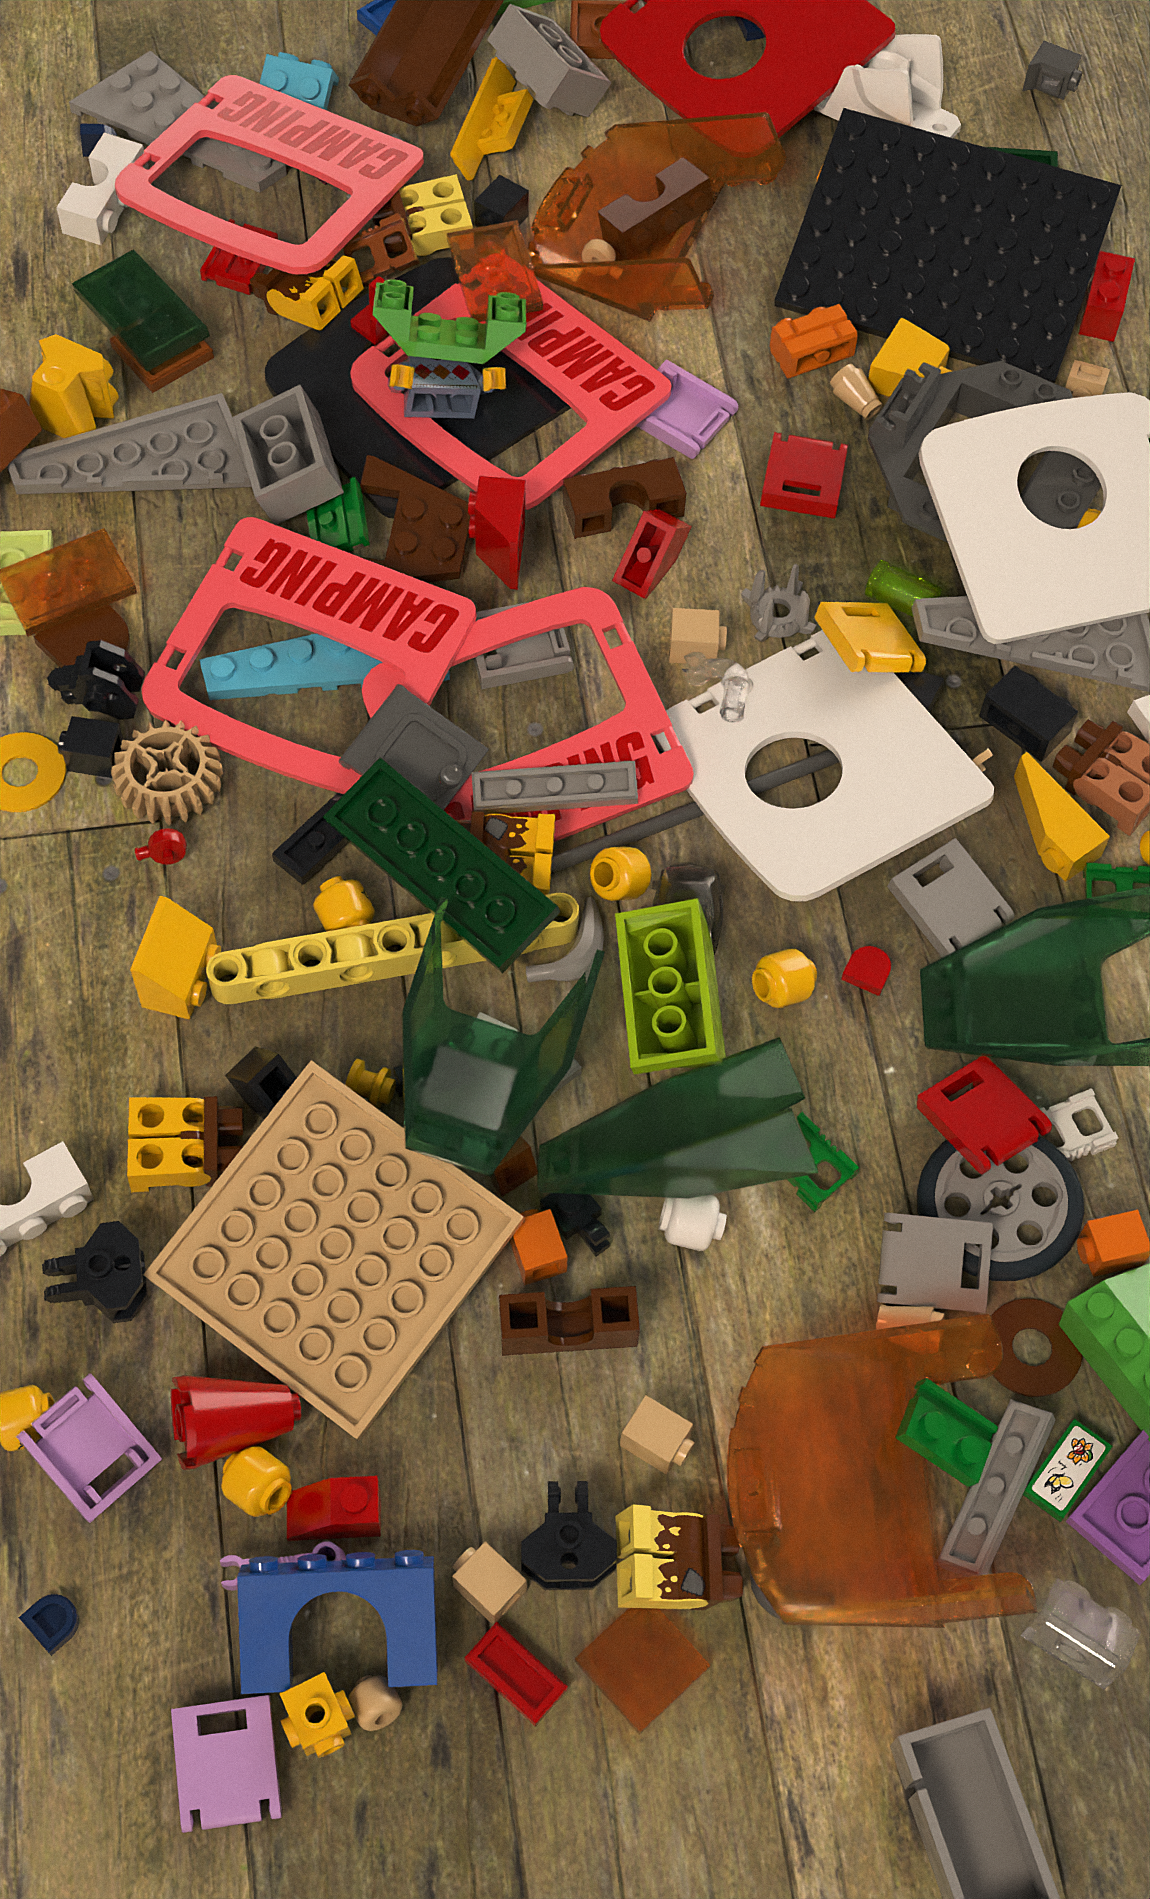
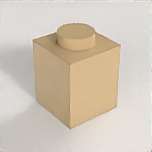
[669,608,727,665]
[620,1395,695,1475]
[452,1541,527,1625]

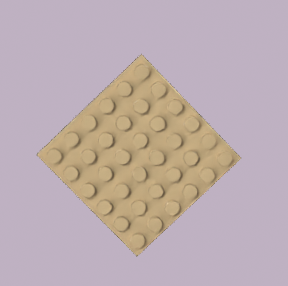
[143,1060,525,1440]

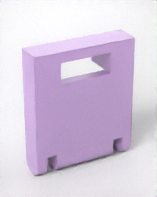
[636,359,738,459]
[16,1373,162,1523]
[171,1695,282,1833]

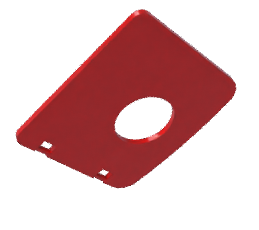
[600,0,896,156]

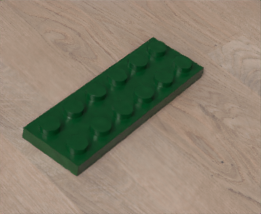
[323,758,560,974]

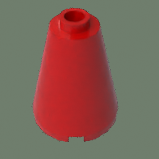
[170,1375,301,1470]

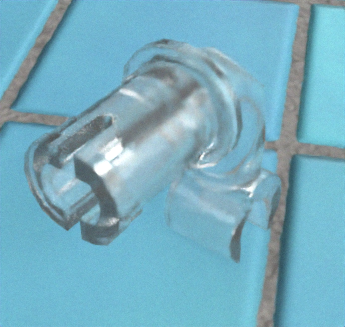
[682,652,753,722]

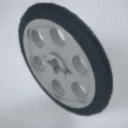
[917,1136,1084,1281]

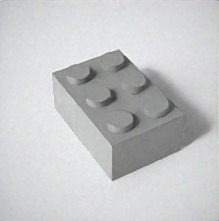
[487,4,612,117]
[232,385,344,525]

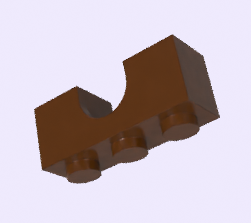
[597,157,714,260]
[563,457,687,539]
[499,1286,640,1356]

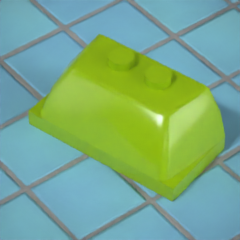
[615,898,726,1075]

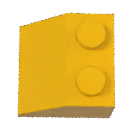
[130,896,221,1020]

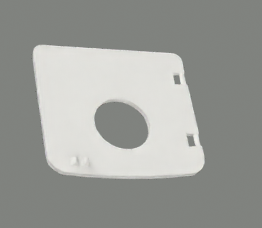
[918,392,1150,644]
[655,630,994,901]

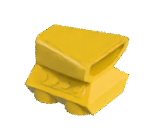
[29,334,119,438]

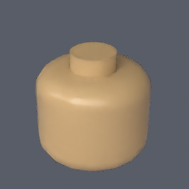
[348,1675,403,1731]

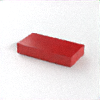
[464,1621,568,1727]

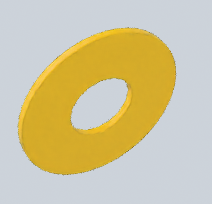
[0,732,66,812]

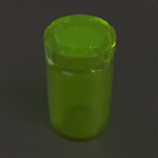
[865,560,942,618]

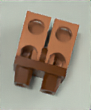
[1052,719,1150,836]

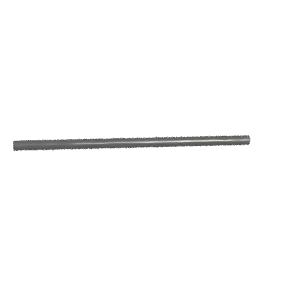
[551,749,839,874]

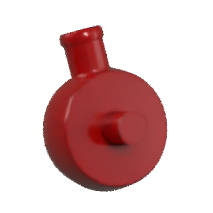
[135,828,187,865]

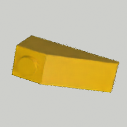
[1014,752,1110,882]

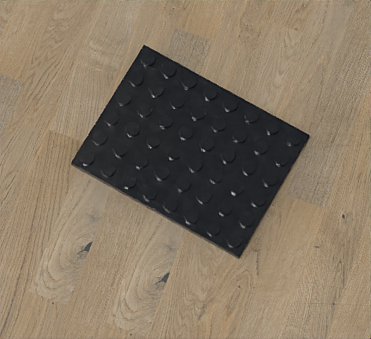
[774,108,1122,383]

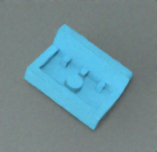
[259,52,339,111]

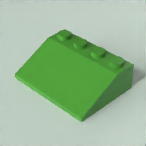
[1059,1263,1150,1442]

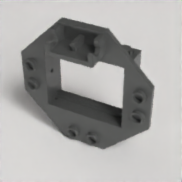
[868,361,1101,543]

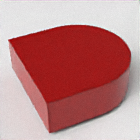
[841,946,891,996]

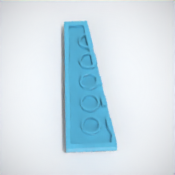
[199,634,450,700]

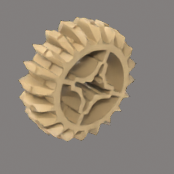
[111,719,223,826]

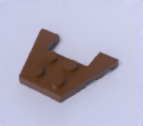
[358,455,470,583]

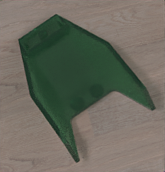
[920,886,1150,1066]
[401,897,605,1177]
[537,1037,818,1199]

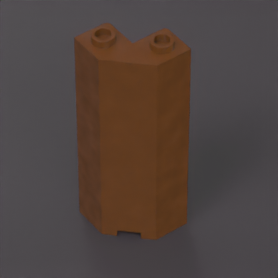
[348,0,504,127]

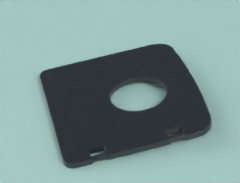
[265,257,571,518]

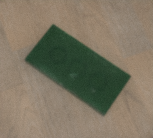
[72,249,210,372]

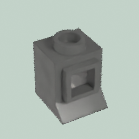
[1023,41,1083,100]

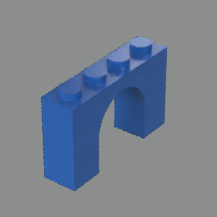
[237,1550,438,1694]

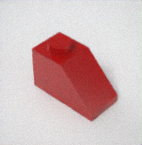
[612,509,692,599]
[287,1476,381,1541]

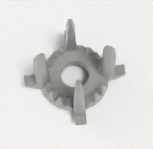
[741,564,817,642]

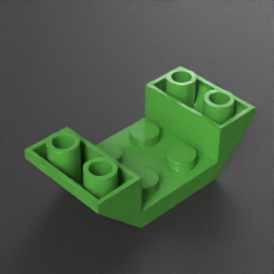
[373,279,526,364]

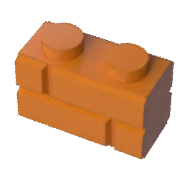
[769,304,858,379]

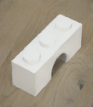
[56,133,149,245]
[0,1141,94,1256]

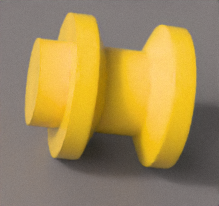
[345,1058,396,1109]

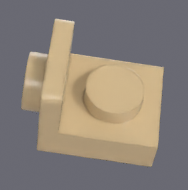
[1065,360,1110,398]

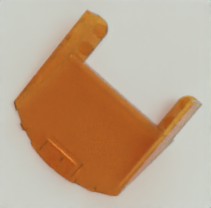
[527,112,787,322]
[727,1314,1038,1628]

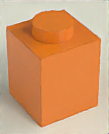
[509,1209,568,1285]
[1077,1209,1150,1277]

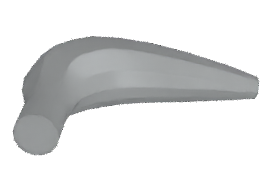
[526,897,604,983]

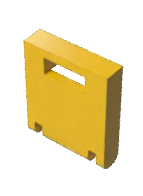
[814,602,926,672]

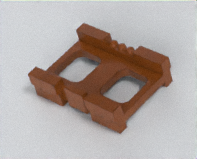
[343,213,420,287]

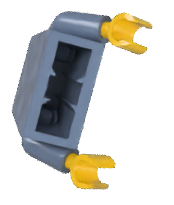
[388,356,506,419]

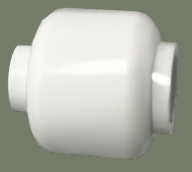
[658,1188,727,1251]

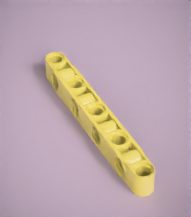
[206,893,579,1004]

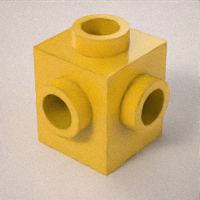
[280,1672,355,1758]

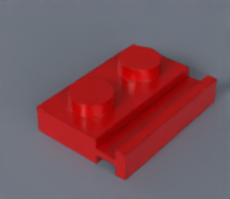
[200,219,278,295]

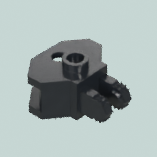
[47,640,145,720]
[42,1221,148,1323]
[521,1481,617,1590]

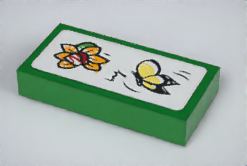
[1023,1419,1113,1522]

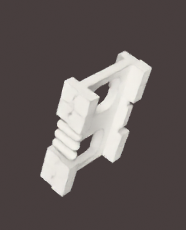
[1040,1088,1119,1161]

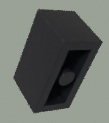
[979,666,1078,762]

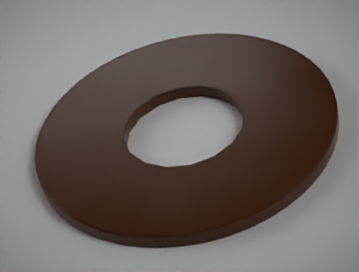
[981,1299,1082,1397]

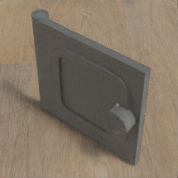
[339,684,489,810]

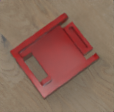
[760,432,848,519]
[916,1054,1052,1174]

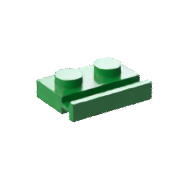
[306,477,370,552]
[895,1378,998,1487]

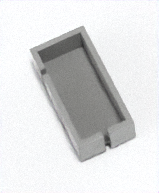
[890,1707,1060,1899]

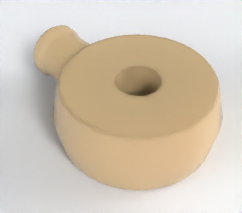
[582,239,625,277]

